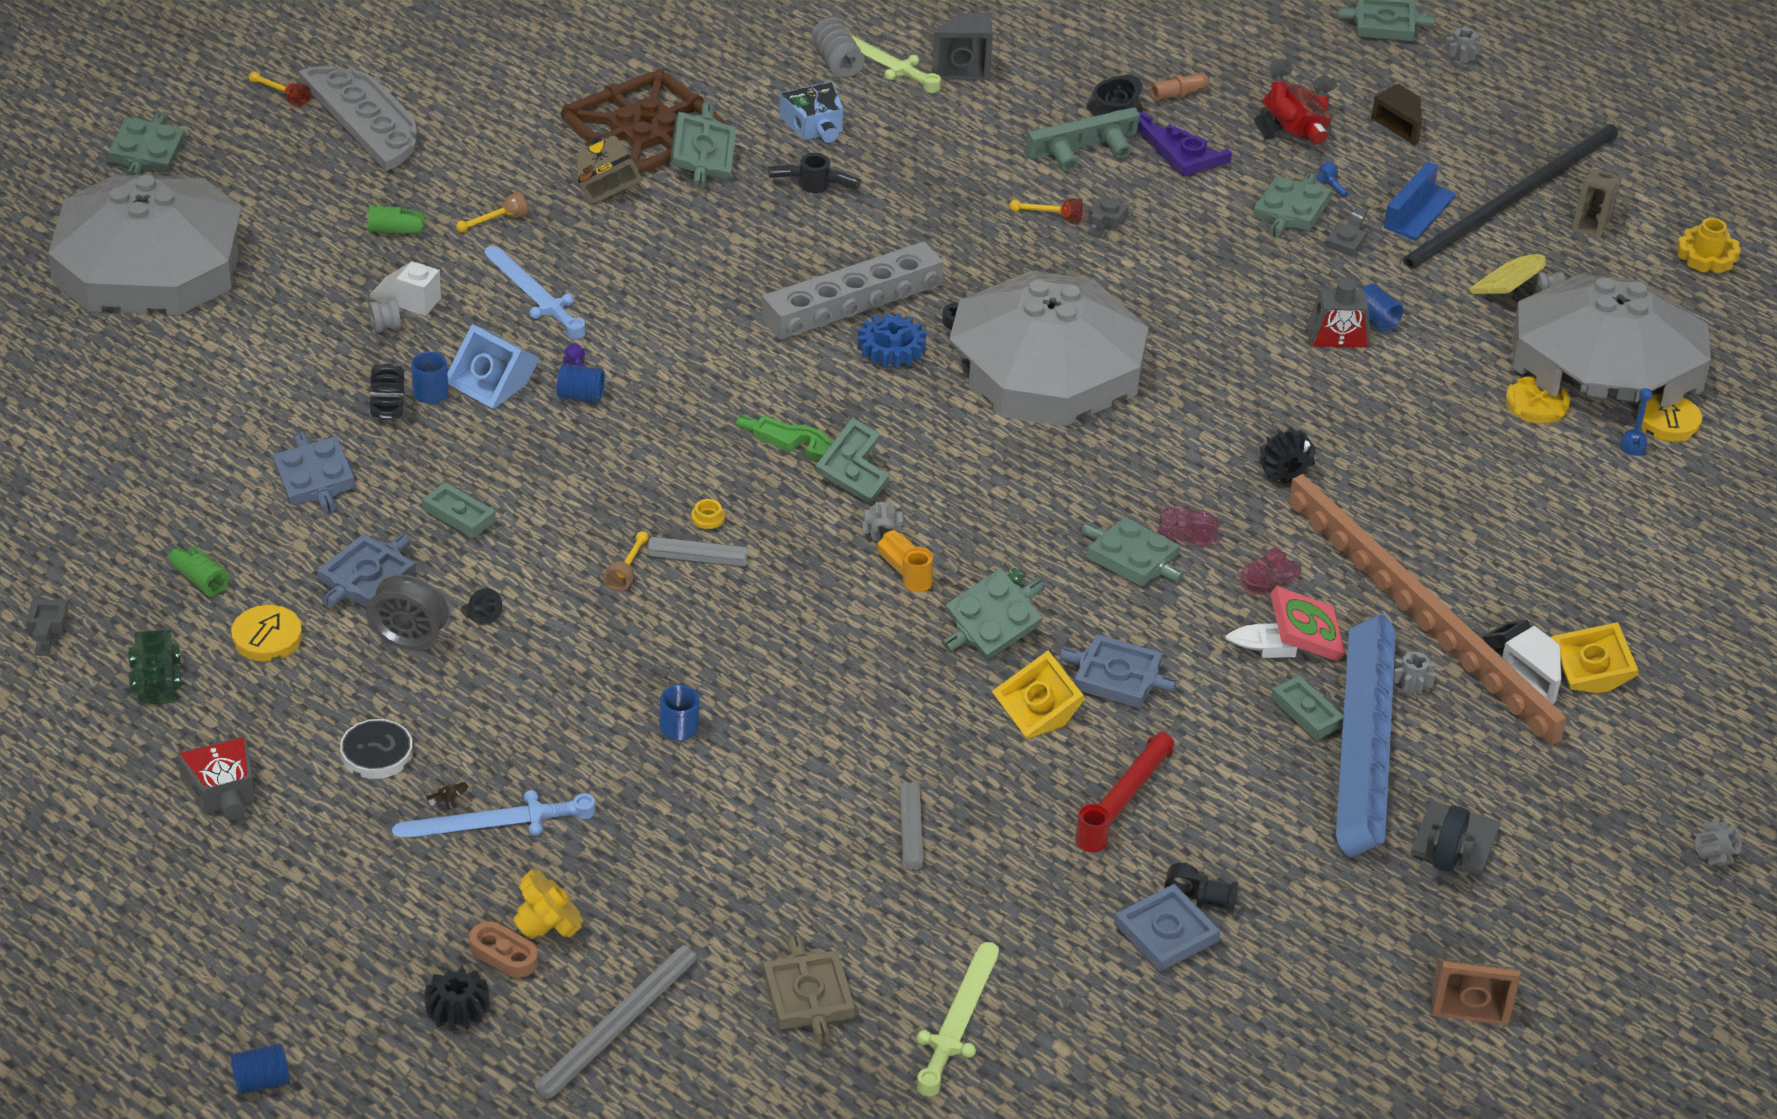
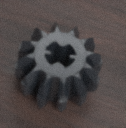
[370,364,404,420]
[1259,426,1316,484]
[424,965,490,1032]

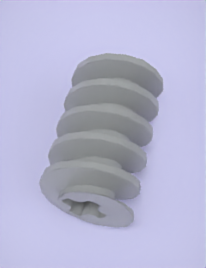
[811,17,865,77]

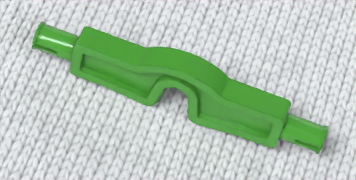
[736,414,874,465]

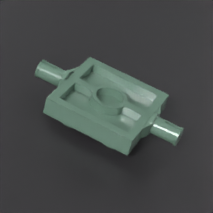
[1337,0,1435,42]
[670,102,736,189]
[108,111,185,175]
[1254,172,1332,238]
[1081,517,1185,587]
[942,568,1045,660]

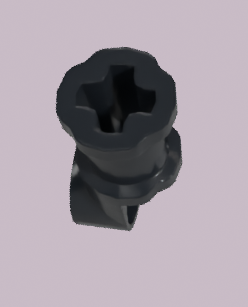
[1164,863,1239,914]

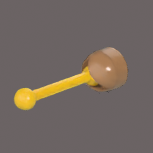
[456,192,529,233]
[604,531,649,591]

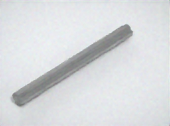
[535,945,696,1100]

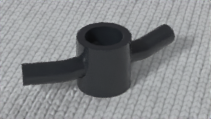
[768,153,861,193]

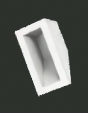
[370,261,441,316]
[1502,626,1561,704]

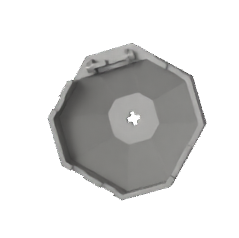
[48,174,242,315]
[949,270,1148,426]
[1512,273,1711,408]

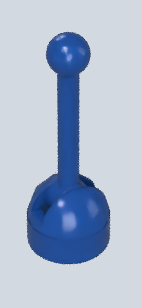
[1620,388,1652,456]

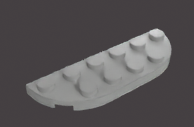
[298,66,417,171]

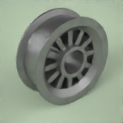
[366,574,449,651]

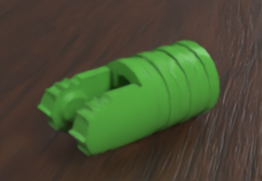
[368,205,427,235]
[168,546,229,596]

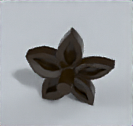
[425,782,468,809]

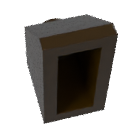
[1371,83,1422,146]

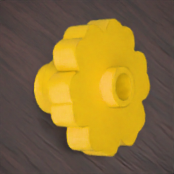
[1676,218,1741,273]
[513,869,583,940]

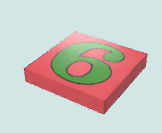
[1270,586,1345,661]

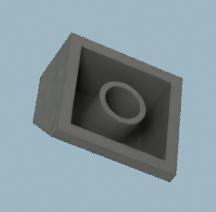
[932,13,993,80]

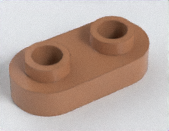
[469,921,538,978]

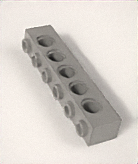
[761,241,944,340]

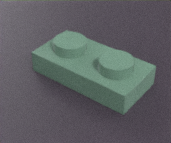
[422,482,496,538]
[1271,675,1343,741]

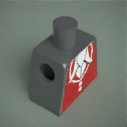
[1307,278,1370,347]
[177,736,255,820]

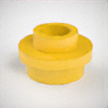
[691,499,725,529]

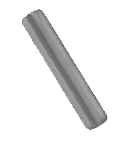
[647,537,748,567]
[900,781,923,870]

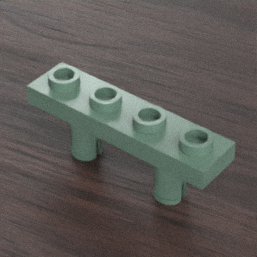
[1024,107,1140,171]

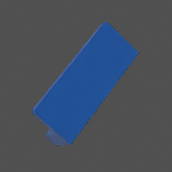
[1384,162,1455,240]

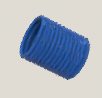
[1360,284,1404,332]
[411,352,448,404]
[556,363,605,404]
[659,685,700,740]
[231,1043,290,1095]

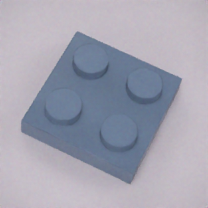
[1114,884,1221,972]

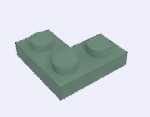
[815,417,889,505]

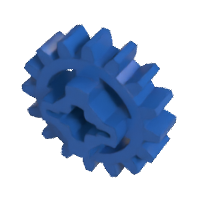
[857,313,926,368]

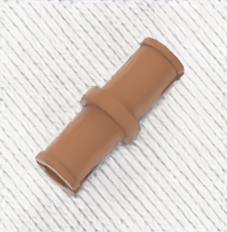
[1149,72,1208,101]

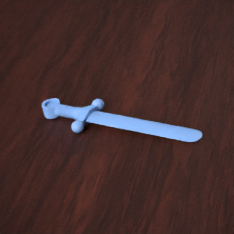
[484,246,585,339]
[392,790,596,837]

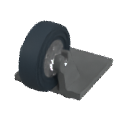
[1411,800,1501,876]

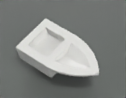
[1226,623,1297,658]

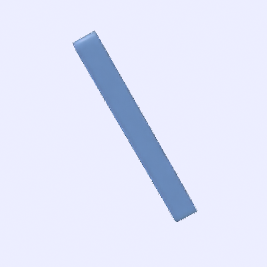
[1336,614,1396,857]

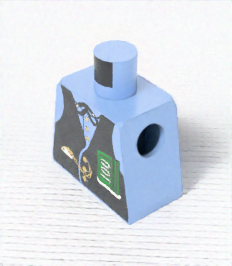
[779,82,843,143]

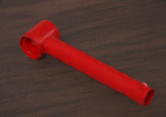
[1075,732,1174,853]

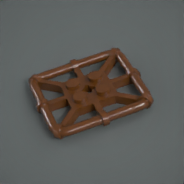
[561,69,729,173]

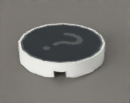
[340,719,413,779]

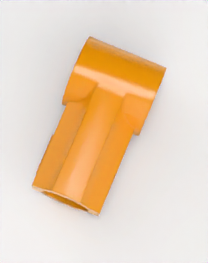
[877,530,933,592]

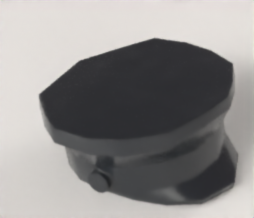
[1086,75,1143,116]

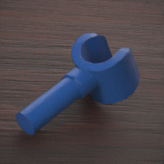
[1317,161,1348,197]

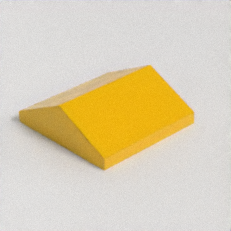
[1551,622,1639,693]
[991,650,1086,739]

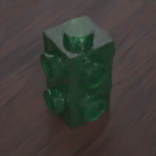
[128,629,182,705]

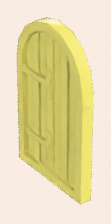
[1469,254,1547,294]

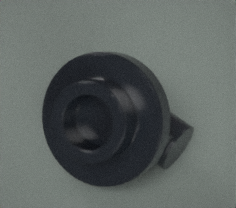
[1254,107,1284,140]
[461,588,502,623]

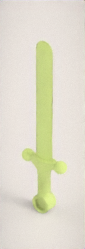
[850,34,941,93]
[917,942,999,1096]

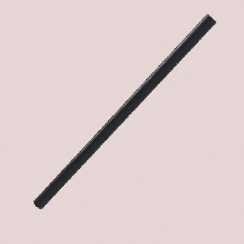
[1403,124,1618,270]

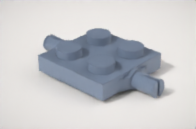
[273,431,356,514]
[317,533,416,608]
[1060,634,1178,708]

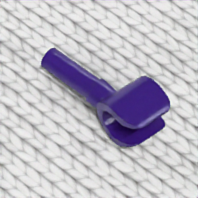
[563,343,587,367]

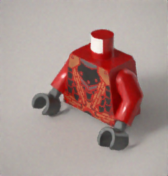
[1262,59,1337,145]

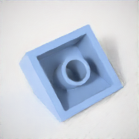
[447,324,540,409]

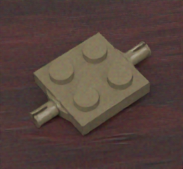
[763,935,855,1044]

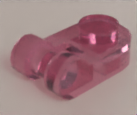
[1157,507,1219,545]
[1239,547,1302,595]

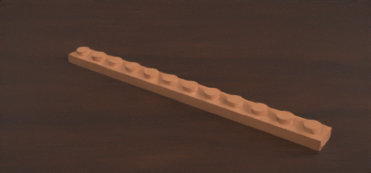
[1289,474,1567,746]

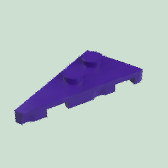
[1137,112,1232,177]

